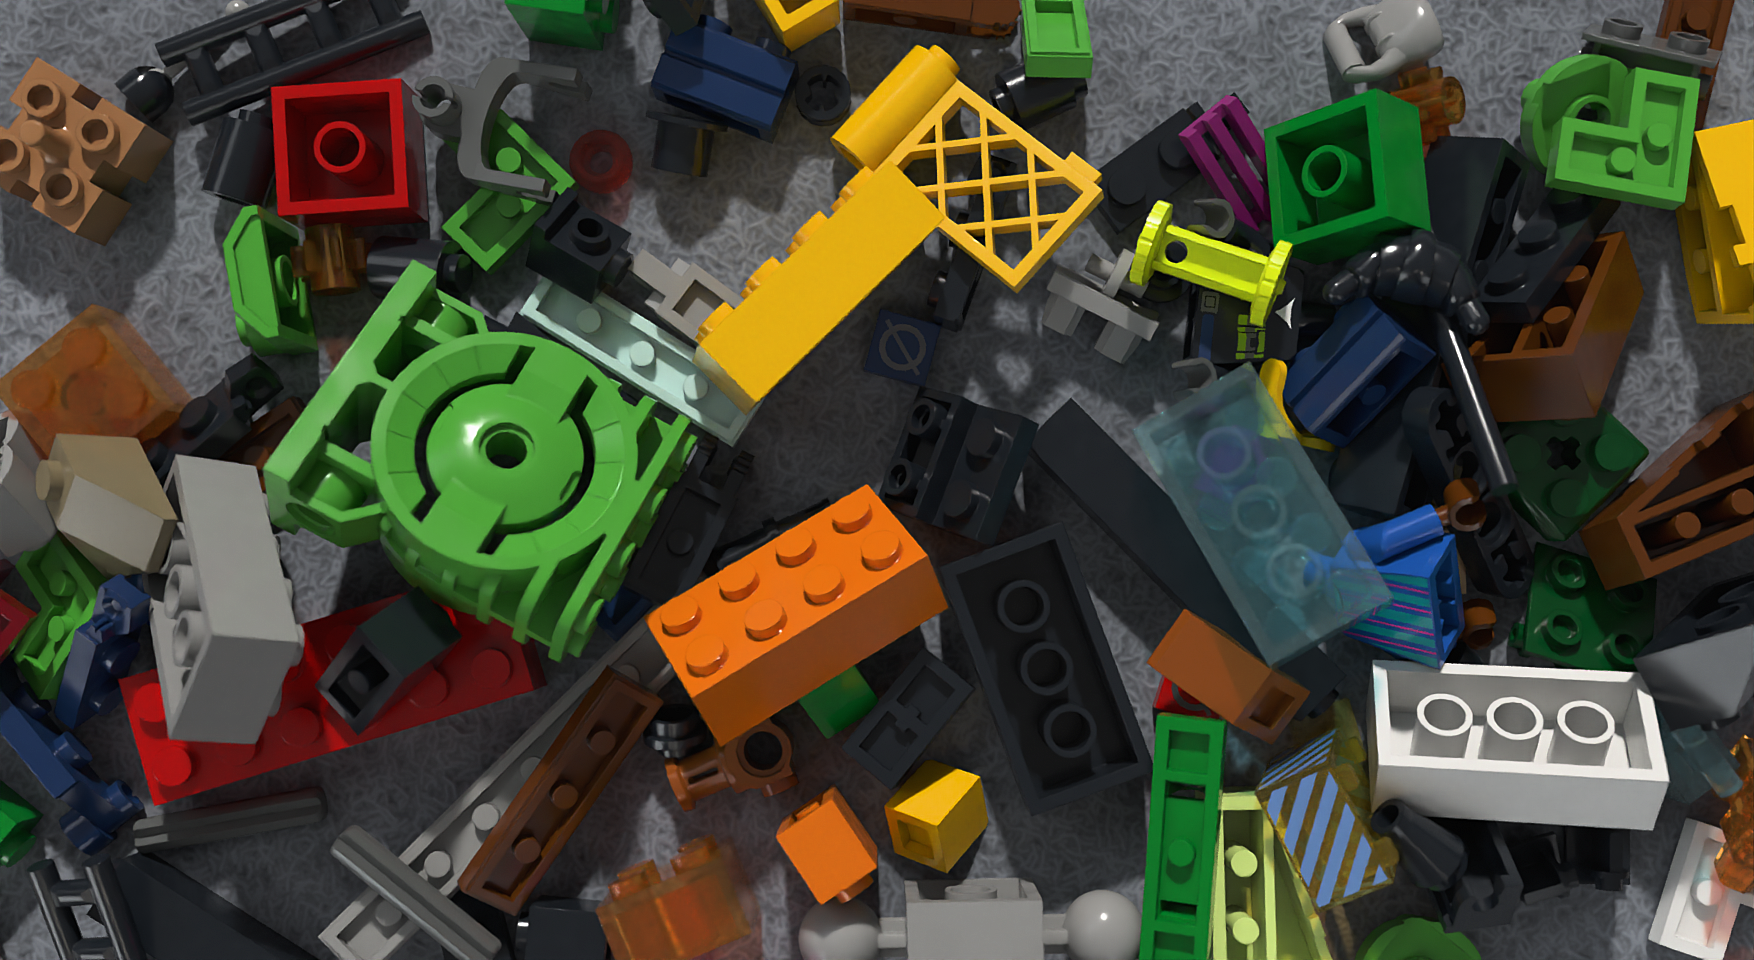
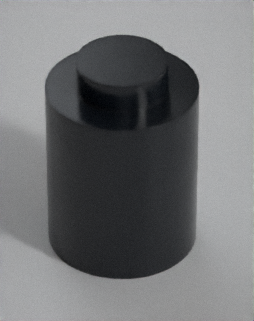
[201,109,276,210]
[366,236,473,300]

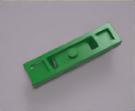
[1139,712,1228,960]

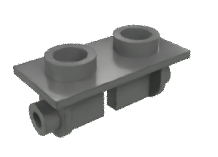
[1578,17,1723,101]

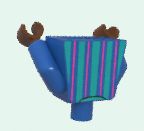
[1303,478,1497,669]

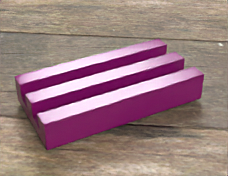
[1178,95,1271,231]

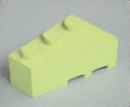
[1195,786,1332,960]

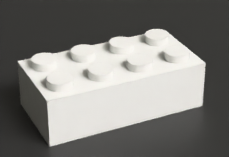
[1366,660,1669,831]

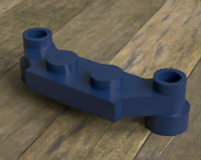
[0,649,144,856]

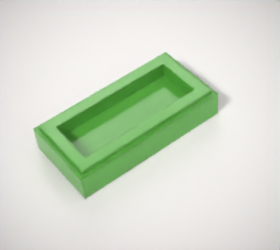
[1020,0,1093,78]

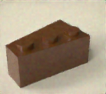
[1440,231,1645,422]

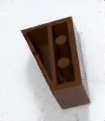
[1578,390,1754,591]

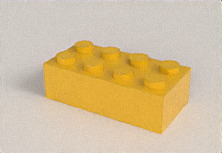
[692,160,946,416]

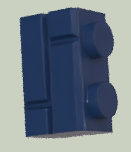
[651,14,800,144]
[1283,294,1437,449]

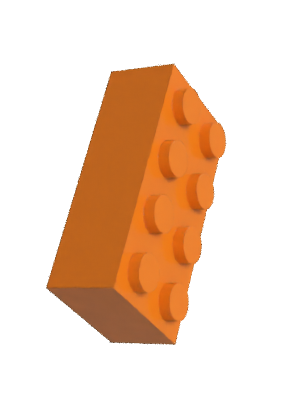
[643,484,948,747]

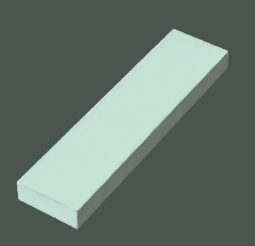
[519,276,767,448]

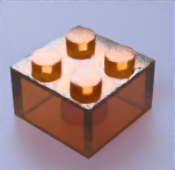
[0,303,193,458]
[595,833,760,960]

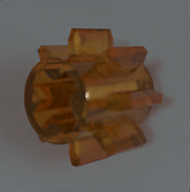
[1388,66,1466,146]
[290,223,372,296]

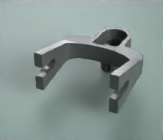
[412,57,592,207]

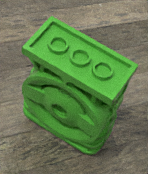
[263,260,698,663]

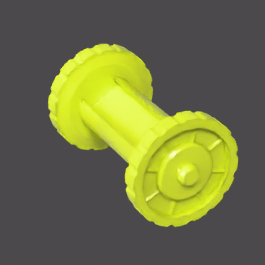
[1129,200,1293,327]

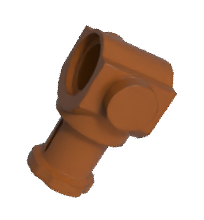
[664,715,799,813]

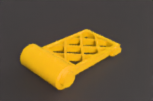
[830,45,1104,293]

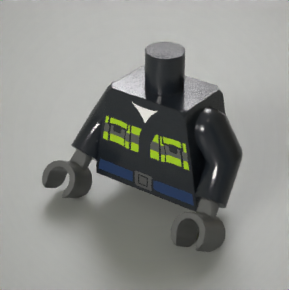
[1172,198,1336,400]

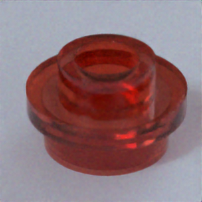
[569,130,633,194]

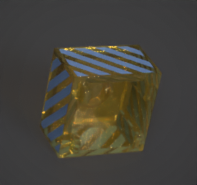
[1254,725,1399,913]

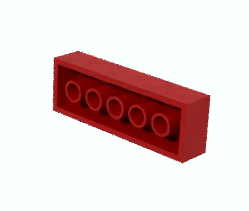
[118,591,547,806]

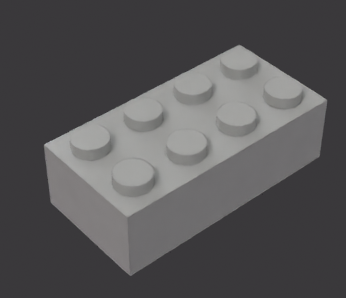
[142,454,304,744]

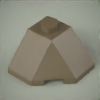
[35,434,178,580]

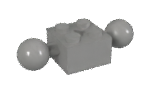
[799,877,1142,960]

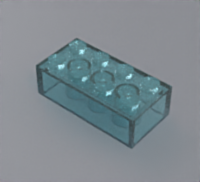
[1131,361,1394,669]

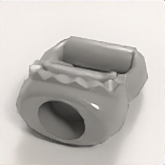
[1323,0,1444,84]

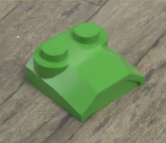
[222,205,319,357]

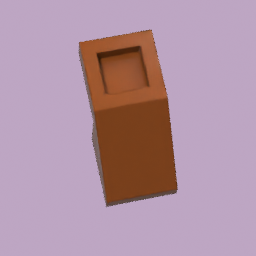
[1147,609,1311,745]

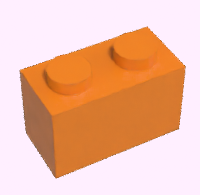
[776,783,877,905]

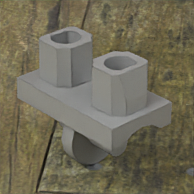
[1041,249,1159,364]

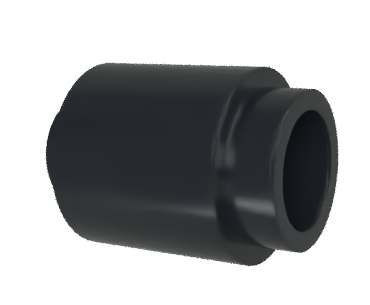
[989,61,1088,130]

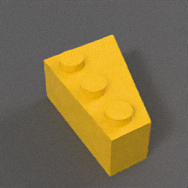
[1675,119,1754,324]

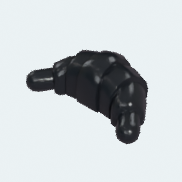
[1322,229,1490,336]

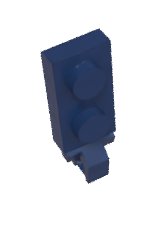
[54,574,151,730]

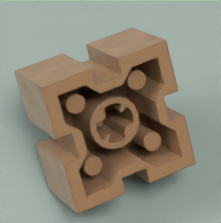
[0,57,173,246]

